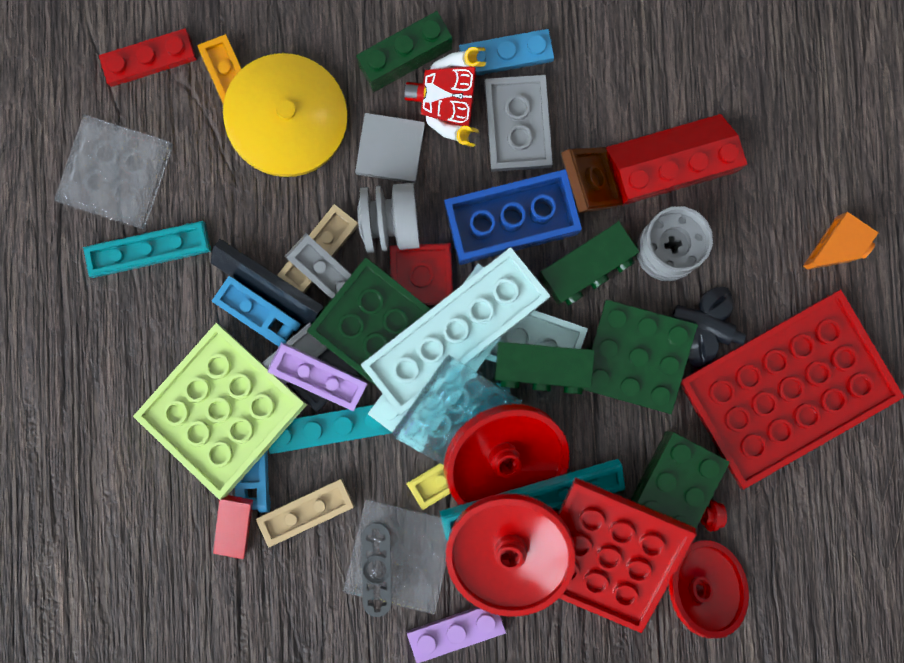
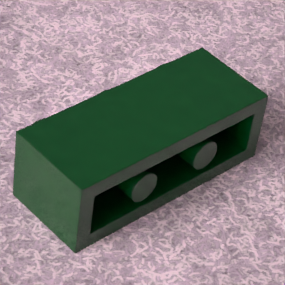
[356,11,452,92]
[538,221,639,306]
[494,342,594,394]

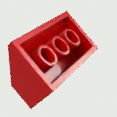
[606,114,747,206]

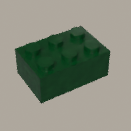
[630,431,730,528]

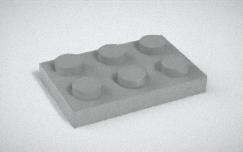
[485,75,553,172]

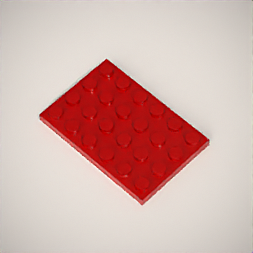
[680,290,904,490]

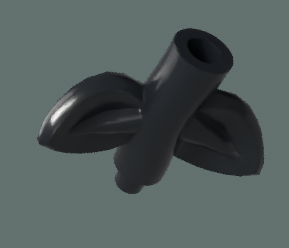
[671,287,747,369]

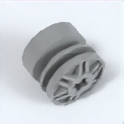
[357,183,420,253]
[636,206,713,281]

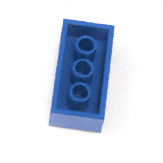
[444,169,582,265]

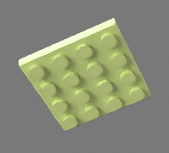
[133,323,307,500]

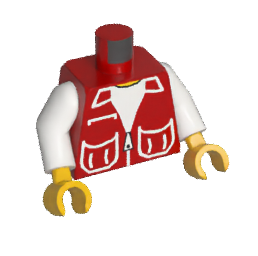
[405,47,486,147]

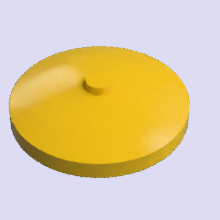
[223,53,347,177]

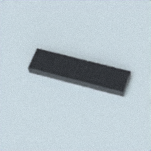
[210,239,323,326]

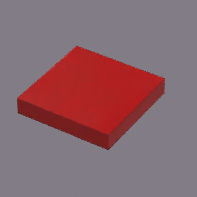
[390,243,453,306]

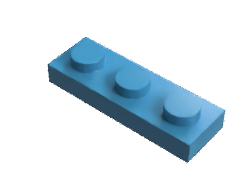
[459,29,554,76]

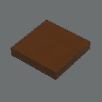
[561,147,623,213]

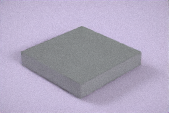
[355,113,425,184]

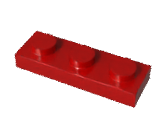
[98,28,197,87]

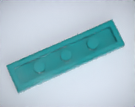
[83,221,211,278]

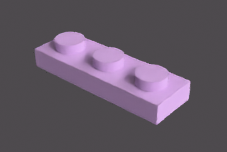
[267,342,367,411]
[407,607,506,663]

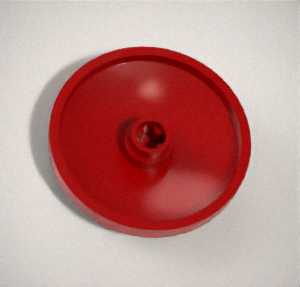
[444,404,569,505]
[446,493,575,616]

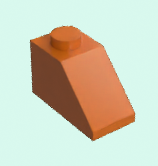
[803,212,878,270]

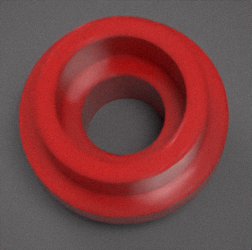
[700,500,727,532]

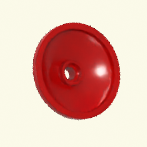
[669,540,749,638]

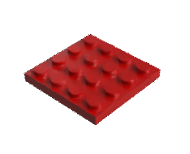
[558,477,696,633]

